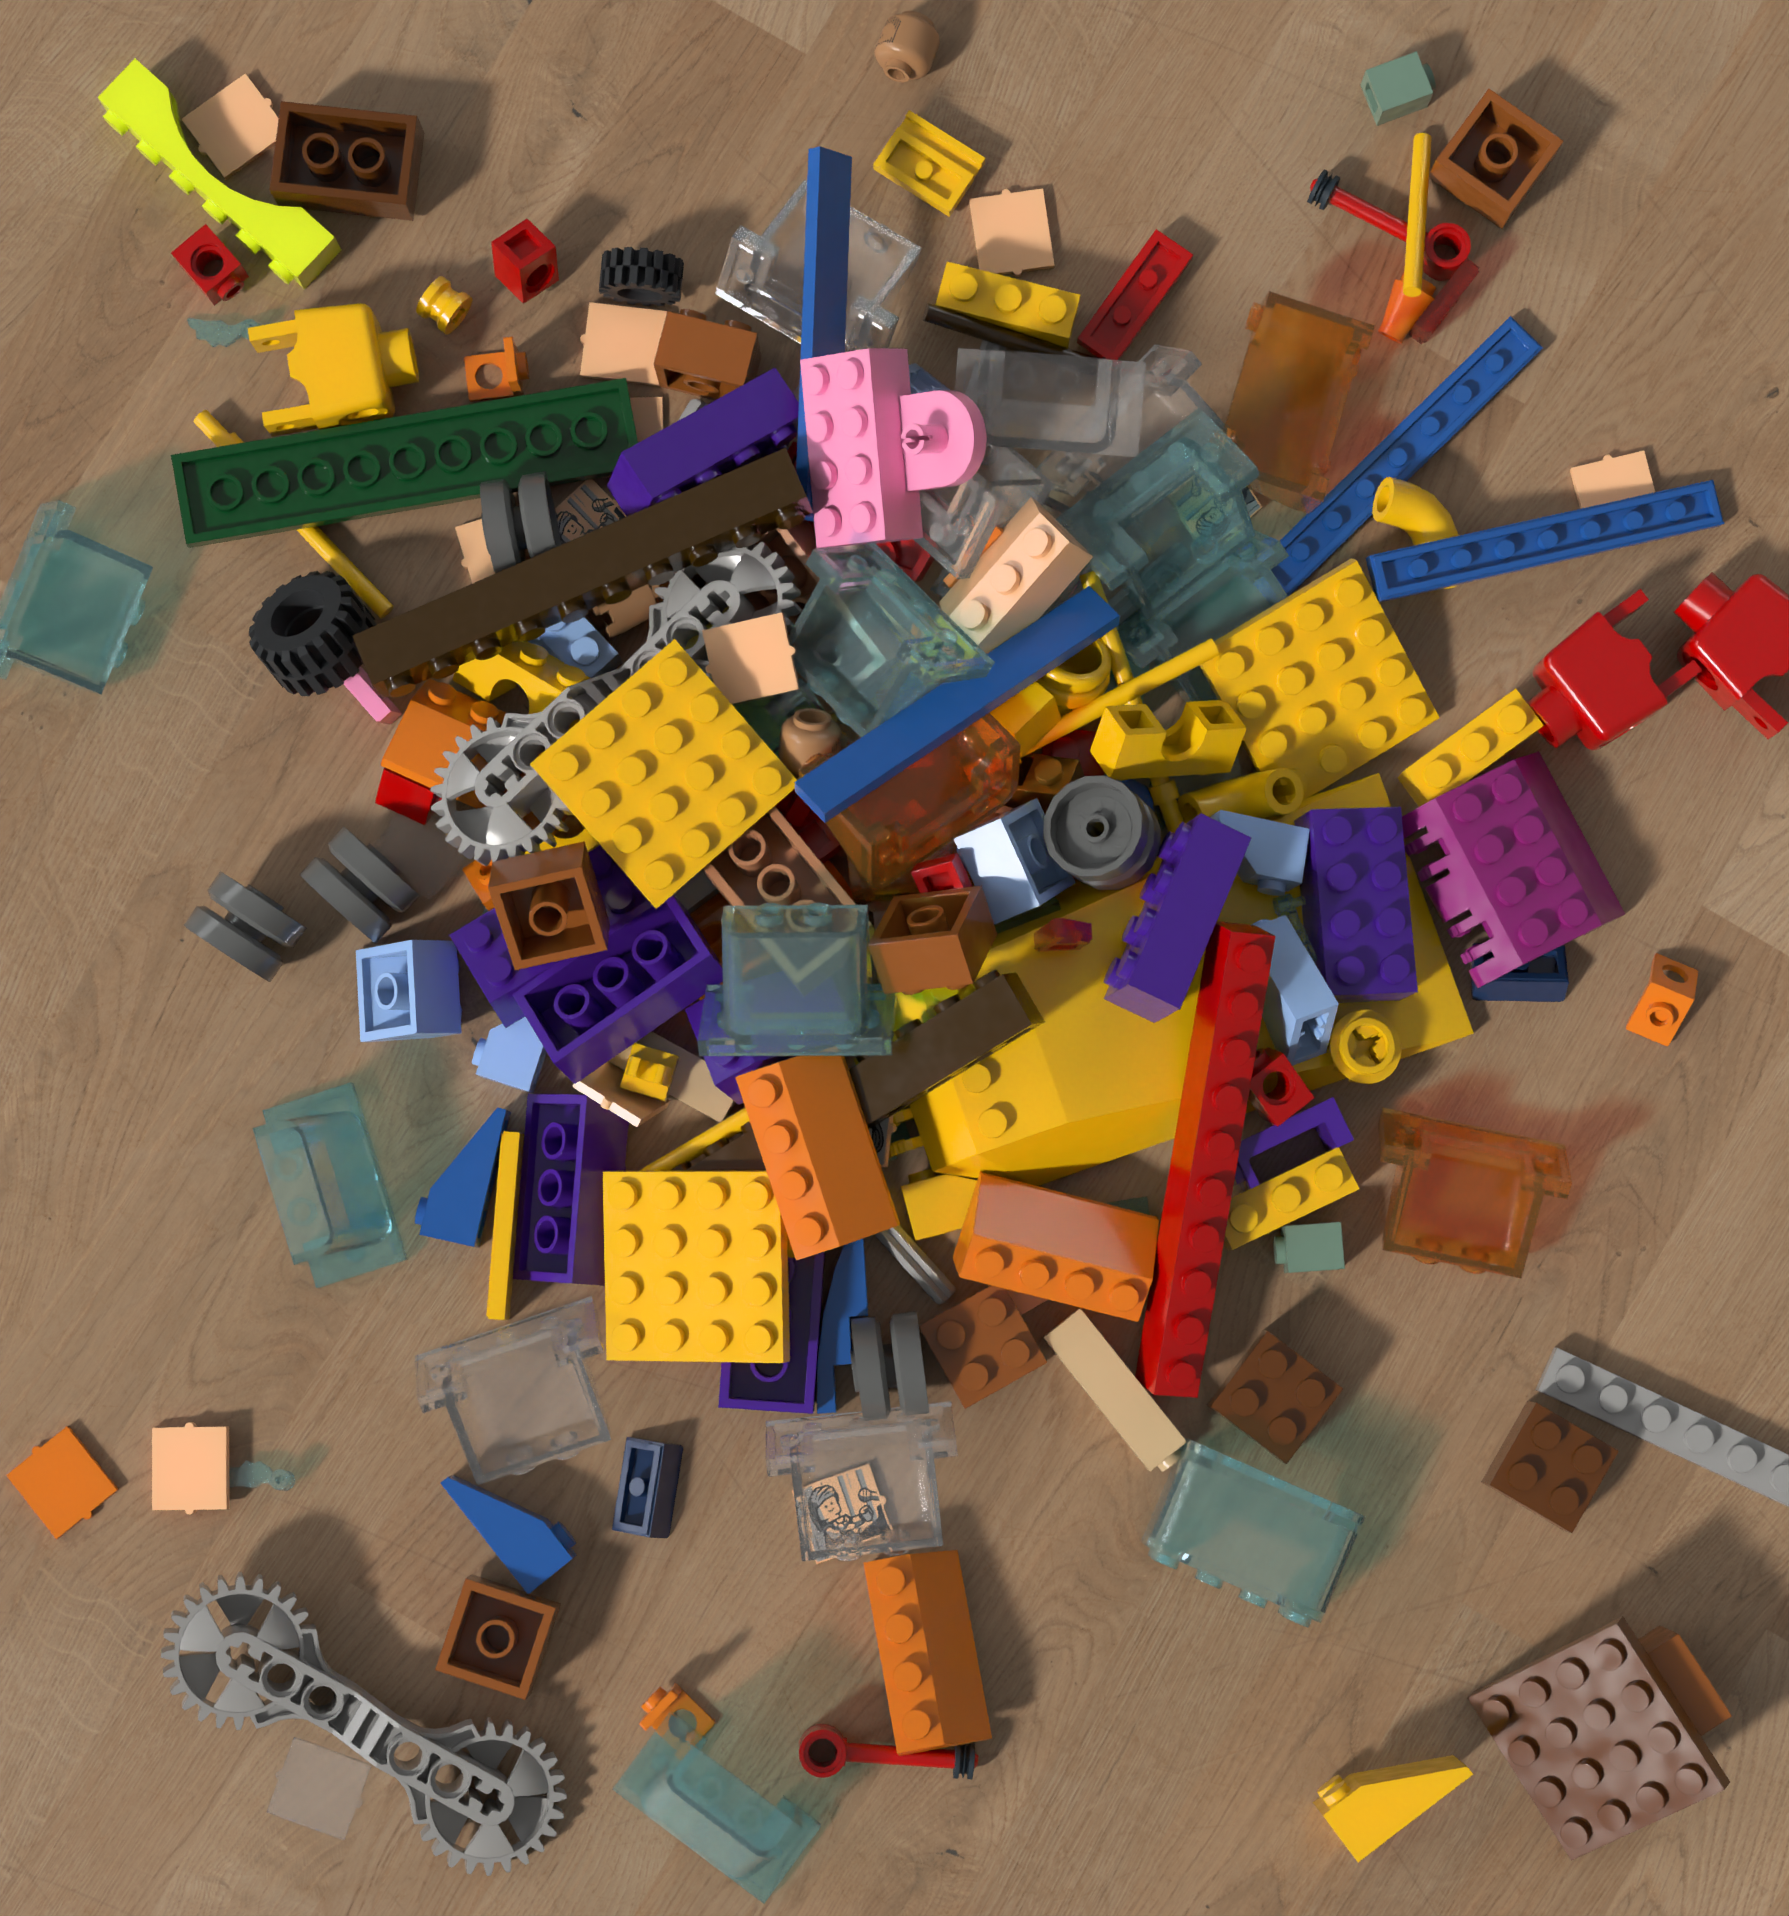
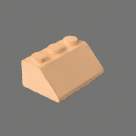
[939,497,1093,655]

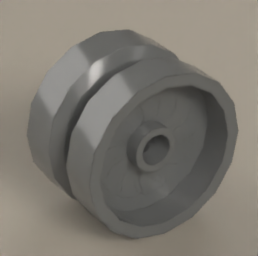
[480,471,562,574]
[1043,776,1161,890]
[299,827,420,943]
[184,871,307,982]
[850,1311,930,1421]

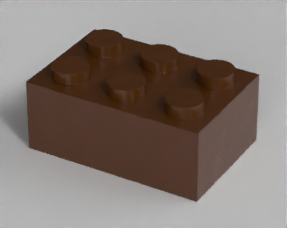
[269,101,424,221]

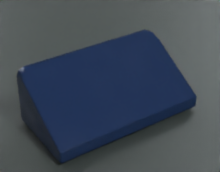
[1471,943,1569,1002]
[612,1437,683,1538]

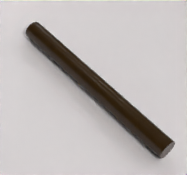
[923,303,1100,376]

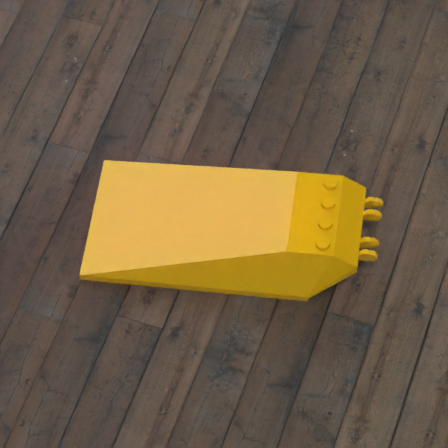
[853,773,1474,1186]

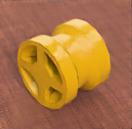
[416,276,473,335]

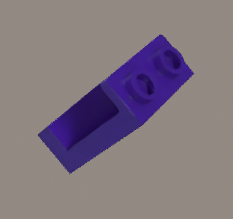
[1234,1097,1354,1192]

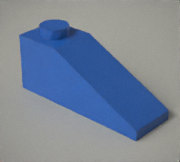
[415,1108,511,1248]
[440,1475,577,1594]

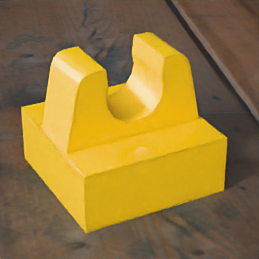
[620,1043,680,1102]

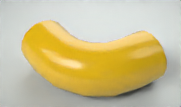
[1372,477,1459,589]
[1177,768,1304,823]

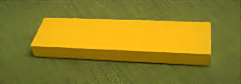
[486,1131,524,1320]

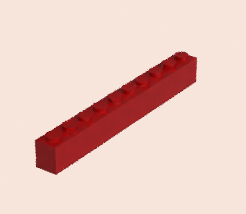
[1135,921,1276,1398]

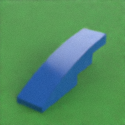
[817,1238,869,1414]

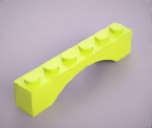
[97,58,342,289]

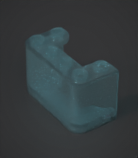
[1141,1437,1366,1628]

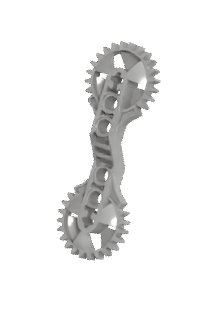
[430,541,802,866]
[161,1572,567,1876]

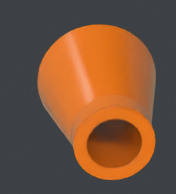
[1378,272,1436,344]

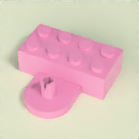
[800,348,987,548]

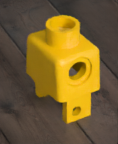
[247,303,419,437]

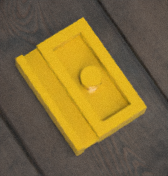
[873,110,986,217]

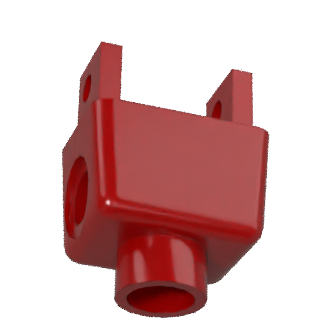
[1673,572,1789,740]
[1527,589,1703,750]

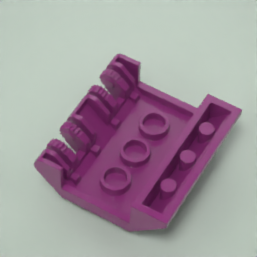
[1402,751,1625,989]

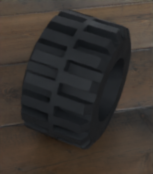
[249,571,377,696]

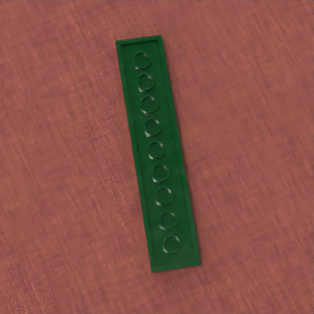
[171,378,638,548]

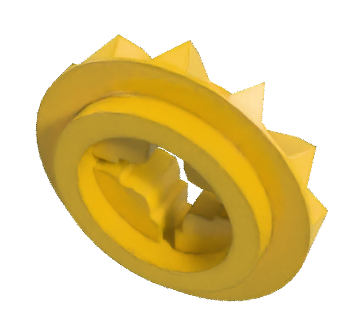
[1327,1009,1402,1085]

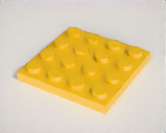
[1199,558,1440,799]
[530,639,797,909]
[603,1170,790,1363]

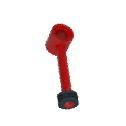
[1307,169,1471,281]
[799,1724,979,1780]

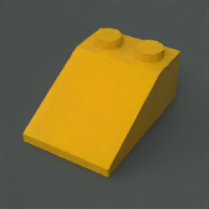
[1313,1755,1473,1862]

